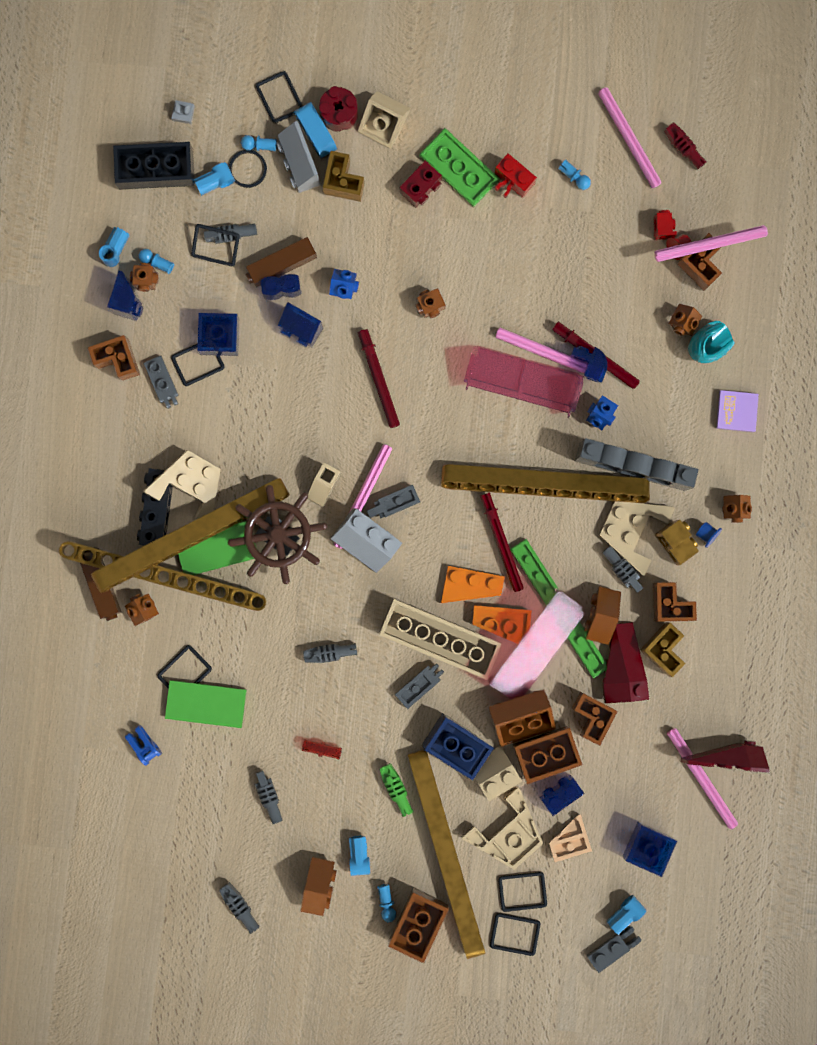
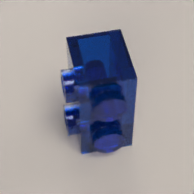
[540,775,585,816]

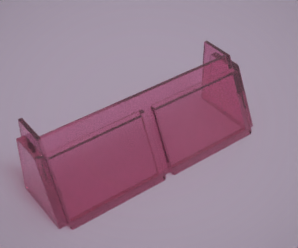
[464,346,583,418]
[488,588,585,699]

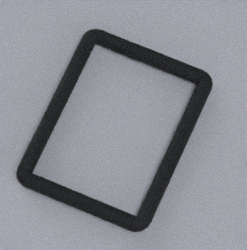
[256,71,303,123]
[191,224,240,267]
[171,338,225,386]
[157,645,212,689]
[498,872,547,912]
[490,913,541,956]

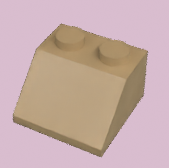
[358,91,410,149]
[475,746,522,801]

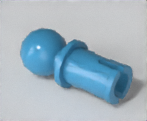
[241,135,277,151]
[558,160,591,190]
[138,249,174,274]
[377,884,396,923]

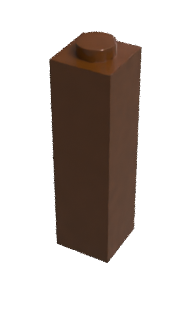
[246,237,317,288]
[80,547,122,621]

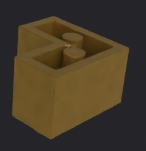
[323,151,365,202]
[655,519,699,565]
[640,622,686,678]

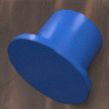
[696,522,722,548]

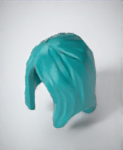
[688,321,735,364]

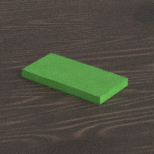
[419,128,500,208]
[178,521,257,577]
[165,680,247,728]

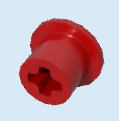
[666,234,692,260]

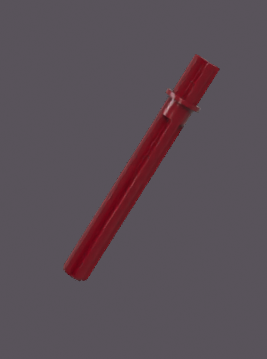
[552,321,640,389]
[357,329,400,428]
[480,492,524,592]

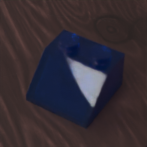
[107,271,143,321]
[278,302,324,348]

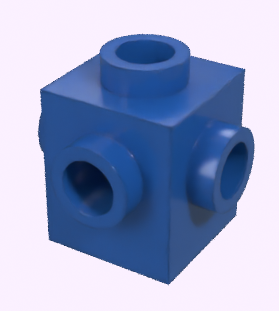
[329,269,359,299]
[586,395,619,430]

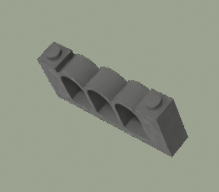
[575,438,699,491]

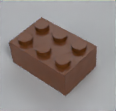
[489,689,556,747]
[513,726,583,784]
[388,888,449,963]

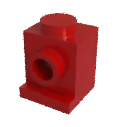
[653,210,677,240]

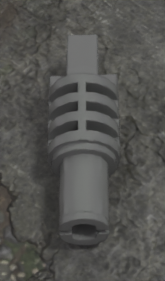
[204,223,258,244]
[602,546,643,593]
[303,643,358,663]
[255,770,283,824]
[219,882,260,934]

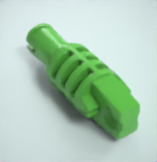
[379,763,414,817]

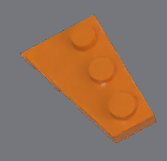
[441,566,504,603]
[472,605,532,649]

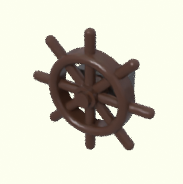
[228,485,328,584]

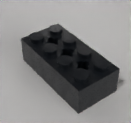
[113,142,195,190]

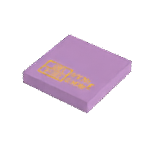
[716,390,759,432]

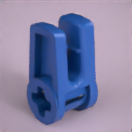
[125,725,162,766]

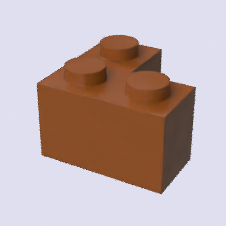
[677,233,722,291]
[88,335,141,381]
[653,582,697,622]
[584,586,621,645]
[572,692,618,746]
[300,857,337,916]

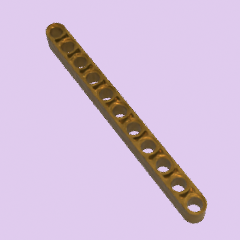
[441,464,650,503]
[91,478,290,592]
[59,541,266,611]
[408,750,486,959]

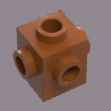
[130,263,159,292]
[415,288,446,319]
[669,304,703,336]
[722,495,752,523]
[125,594,159,626]

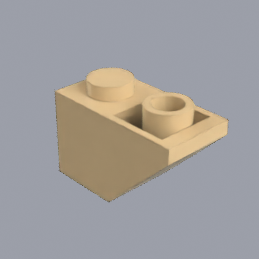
[308,462,342,507]

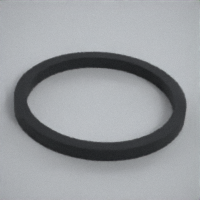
[229,150,267,188]

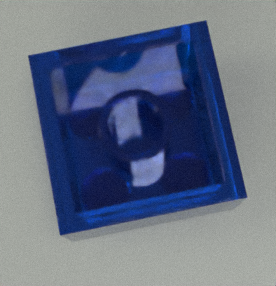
[197,313,239,356]
[622,822,677,877]

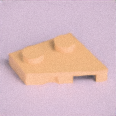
[549,815,592,862]

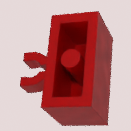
[494,153,537,198]

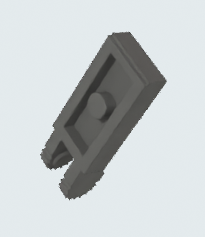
[587,926,642,973]

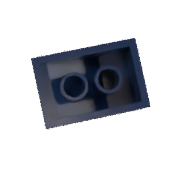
[422,713,494,781]

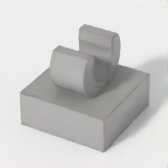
[172,100,195,124]

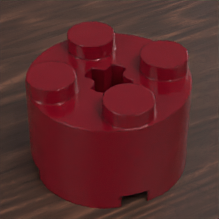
[319,86,358,132]

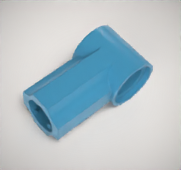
[194,163,235,196]
[99,227,130,267]
[349,835,370,876]
[606,895,647,935]

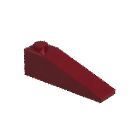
[602,622,649,704]
[680,740,770,773]

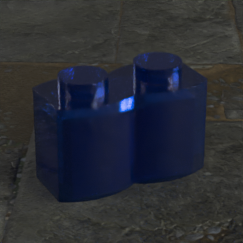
[261,274,302,300]

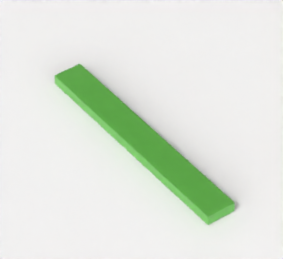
[510,539,607,678]

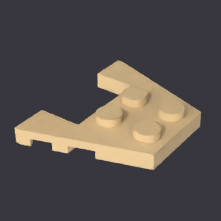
[143,450,221,521]
[599,501,675,576]
[462,787,543,870]

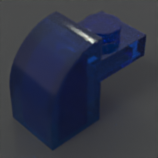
[570,346,608,384]

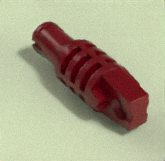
[664,122,707,170]

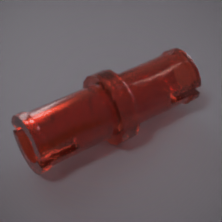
[302,739,342,760]

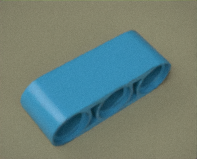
[294,102,337,158]

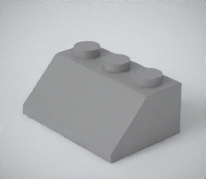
[276,121,320,193]
[330,508,402,573]

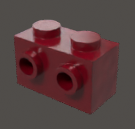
[399,160,442,208]

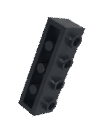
[137,468,173,546]

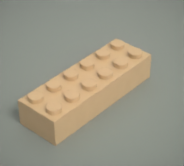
[379,599,502,680]

